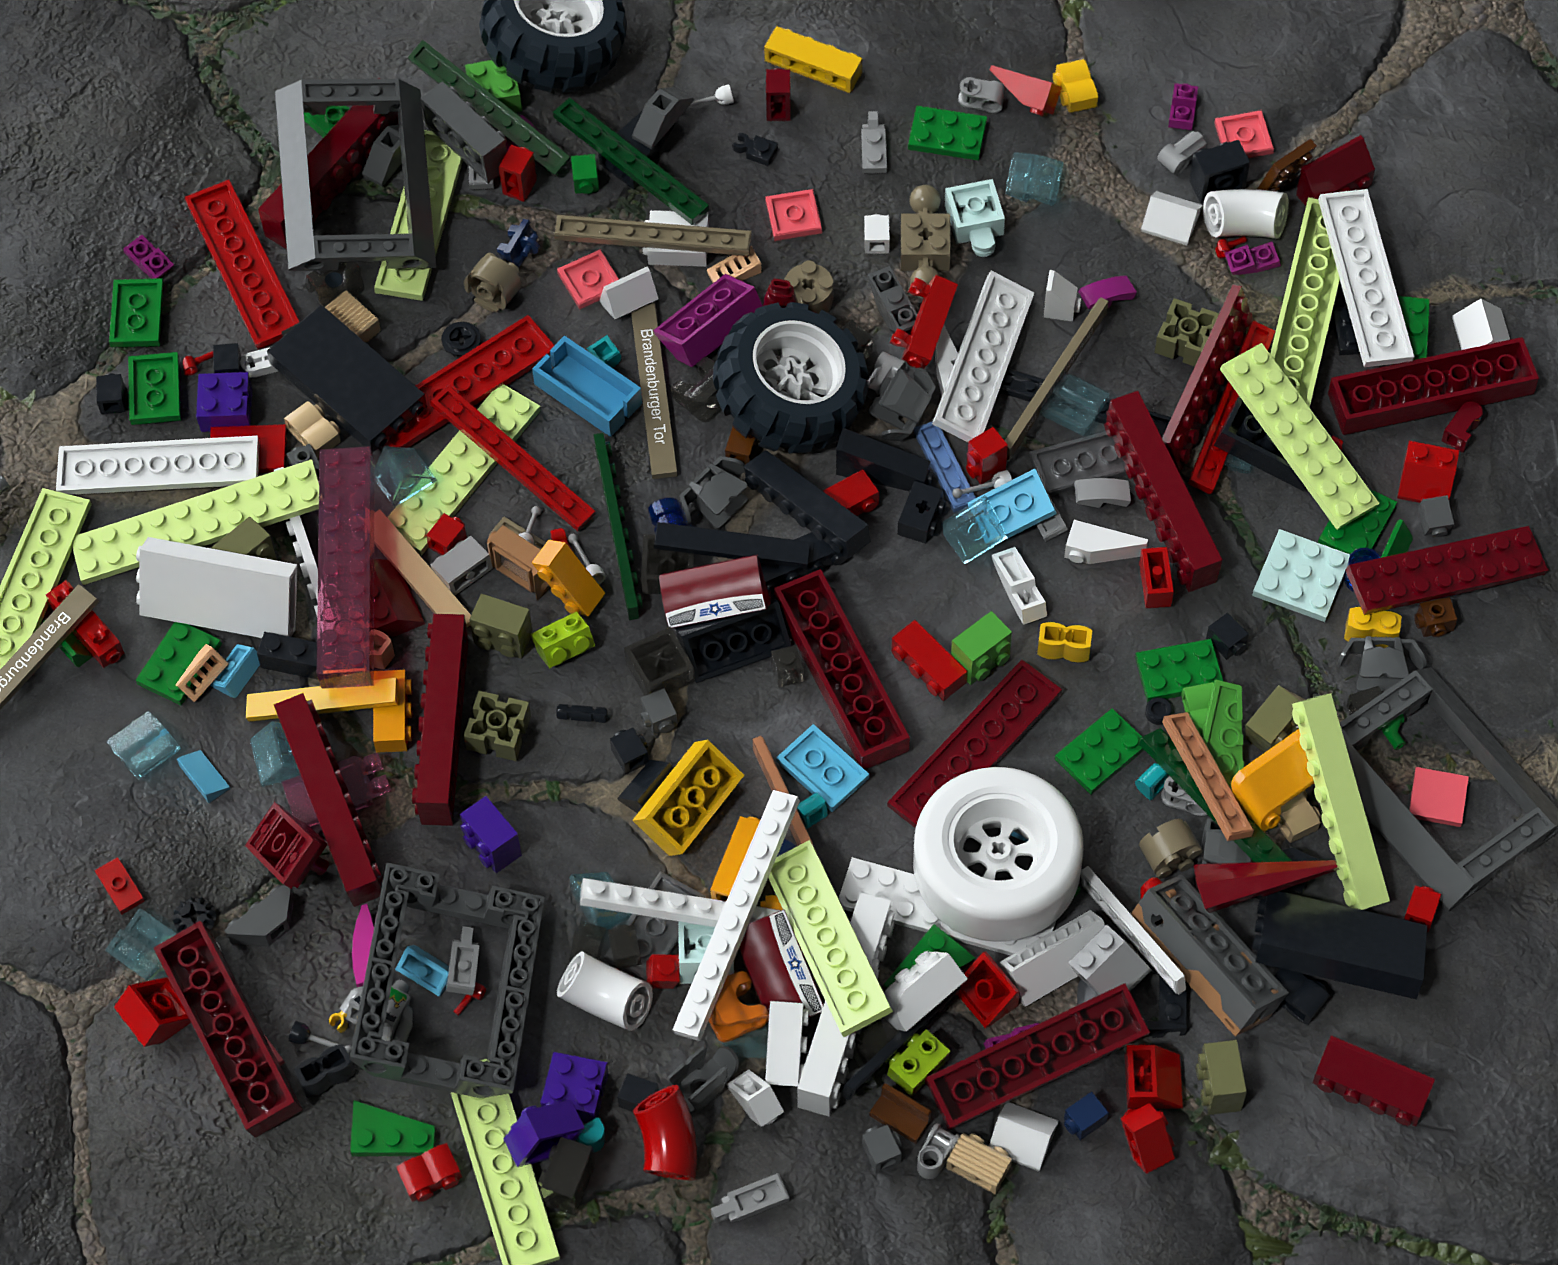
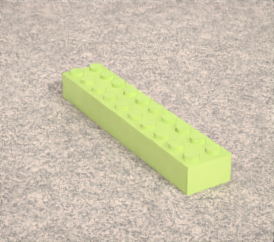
[1270,197,1340,408]

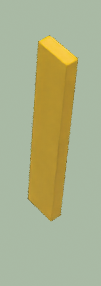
[246,678,399,722]

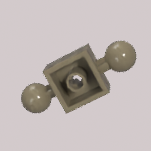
[901,185,950,298]

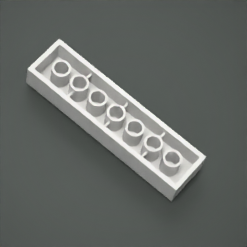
[797,892,895,1116]

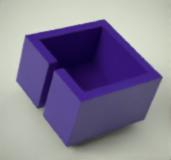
[196,372,252,432]
[460,796,522,874]
[541,1052,609,1123]
[504,1100,585,1167]

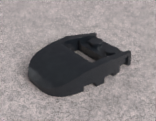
[1077,960,1187,1038]

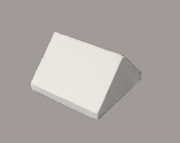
[1141,191,1203,246]
[599,266,658,319]
[1452,299,1510,350]
[989,1102,1059,1171]

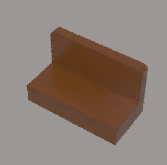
[869,1083,931,1144]

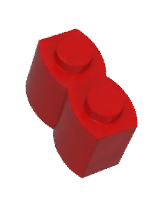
[396,1143,462,1202]

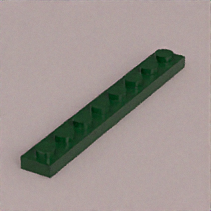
[407,40,571,177]
[553,97,709,226]
[593,433,643,621]
[1139,728,1292,862]

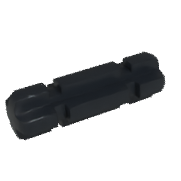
[556,704,608,723]

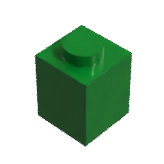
[571,154,599,194]

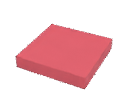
[1215,110,1274,158]
[765,189,822,241]
[557,249,619,309]
[1409,767,1469,827]

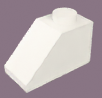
[1044,270,1081,322]
[726,1069,784,1127]

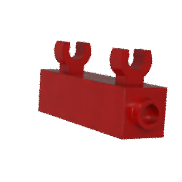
[890,274,958,369]
[45,580,125,668]

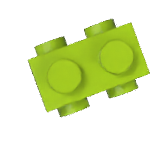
[531,611,595,669]
[887,1029,950,1097]

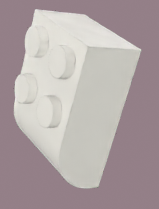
[882,951,967,1031]

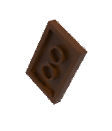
[1257,139,1317,192]

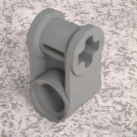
[958,77,1005,113]
[1161,776,1207,816]
[917,1123,961,1179]

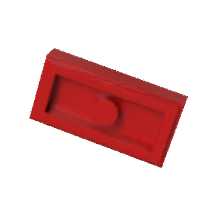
[94,857,145,915]

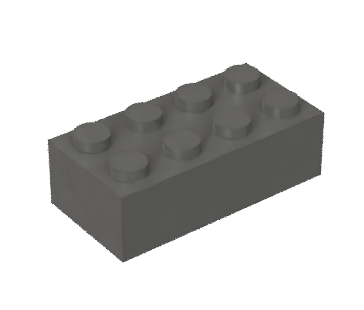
[420,81,507,183]

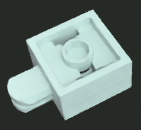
[945,179,1005,257]
[678,921,734,984]

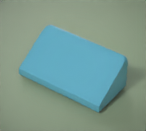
[210,644,260,698]
[177,750,230,803]
[395,945,449,996]

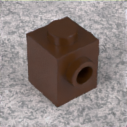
[1414,597,1457,637]

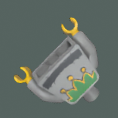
[329,980,413,1042]

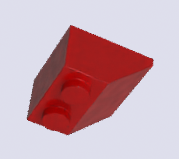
[1397,441,1459,503]
[114,977,191,1047]

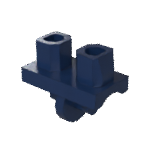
[497,219,540,269]

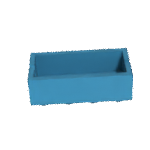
[532,336,642,437]

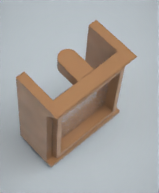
[487,525,550,601]

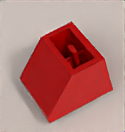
[1125,1045,1183,1109]

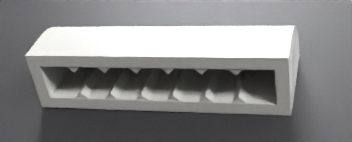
[1000,910,1105,1007]

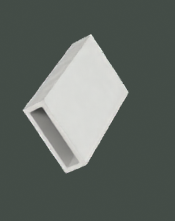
[136,537,297,638]

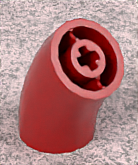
[633,1085,697,1181]

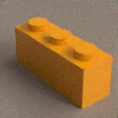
[532,540,605,616]
[373,670,412,753]

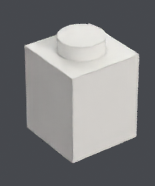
[864,214,889,254]

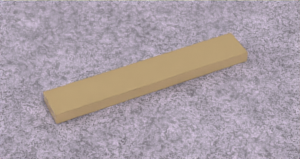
[359,509,471,627]

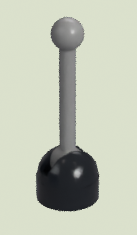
[289,1021,352,1056]

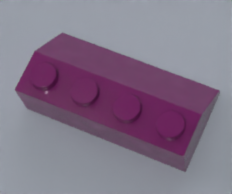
[653,274,763,367]

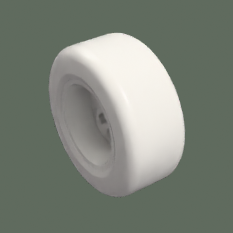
[913,767,1084,942]

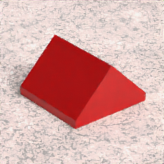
[958,951,1020,1028]

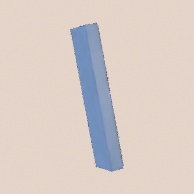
[914,421,976,513]

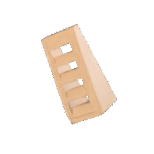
[707,246,761,283]
[176,644,229,702]

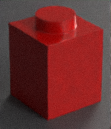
[426,513,467,555]
[1404,885,1441,932]
[646,954,679,989]

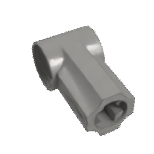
[1157,131,1207,175]
[867,351,906,400]

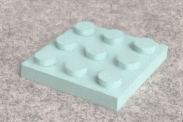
[1252,529,1352,622]

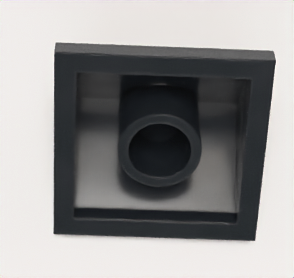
[618,760,674,814]

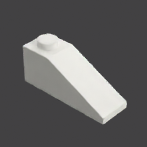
[1064,520,1148,564]

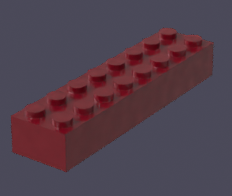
[258,78,399,250]
[1328,337,1539,435]
[1104,391,1222,592]
[774,569,910,770]
[412,614,469,826]
[273,693,383,907]
[153,920,303,1138]
[925,983,1150,1130]

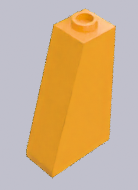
[710,816,760,901]

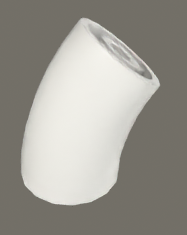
[1203,189,1288,239]
[557,951,653,1031]

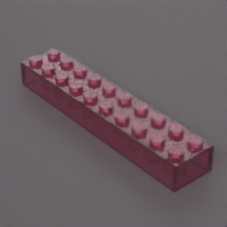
[317,446,375,689]

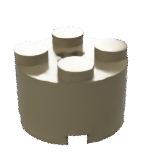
[464,253,521,312]
[784,261,833,314]
[1139,819,1203,879]

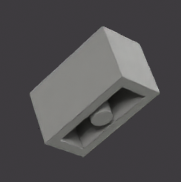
[430,536,493,596]

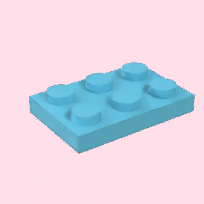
[967,469,1057,548]
[776,724,869,812]

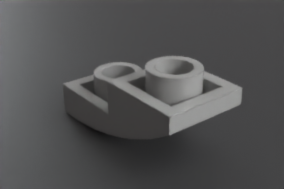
[1074,478,1131,508]

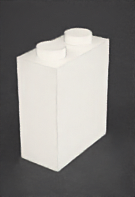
[643,210,709,267]

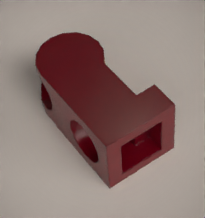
[1441,401,1483,453]

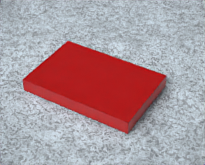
[210,424,287,473]

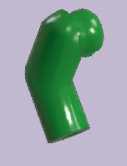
[1382,714,1406,750]

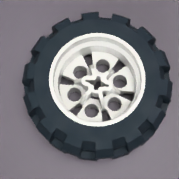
[479,0,627,93]
[713,302,868,454]

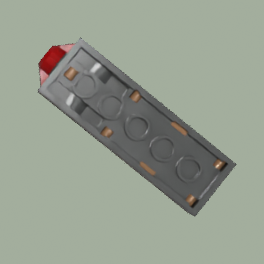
[1131,874,1289,1037]

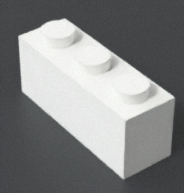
[765,1001,809,1086]

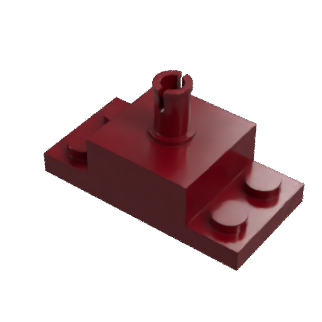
[245,802,329,889]

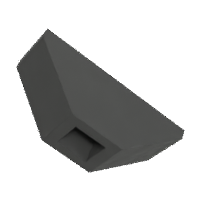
[632,87,694,149]
[362,124,402,187]
[868,266,917,332]
[224,885,295,946]

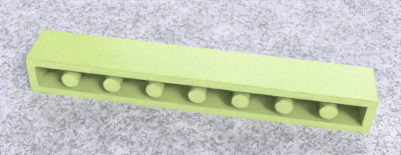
[1292,693,1390,910]

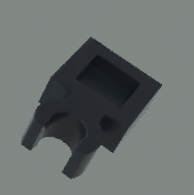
[733,133,778,166]

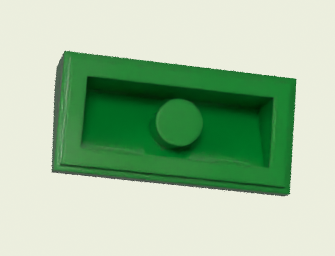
[1381,519,1413,558]
[43,621,92,668]

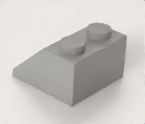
[1068,925,1151,995]

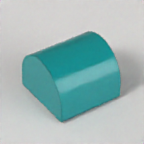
[587,335,622,368]
[1135,763,1168,800]
[797,793,828,829]
[576,1118,606,1153]

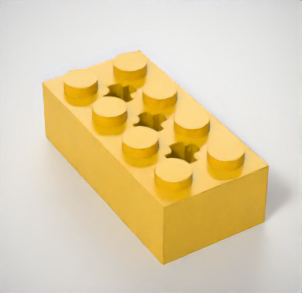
[632,740,744,856]

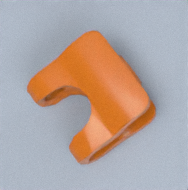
[709,971,769,1042]

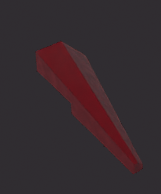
[1194,860,1339,913]

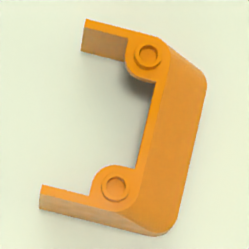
[1231,729,1314,833]

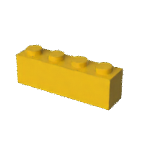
[764,26,862,93]

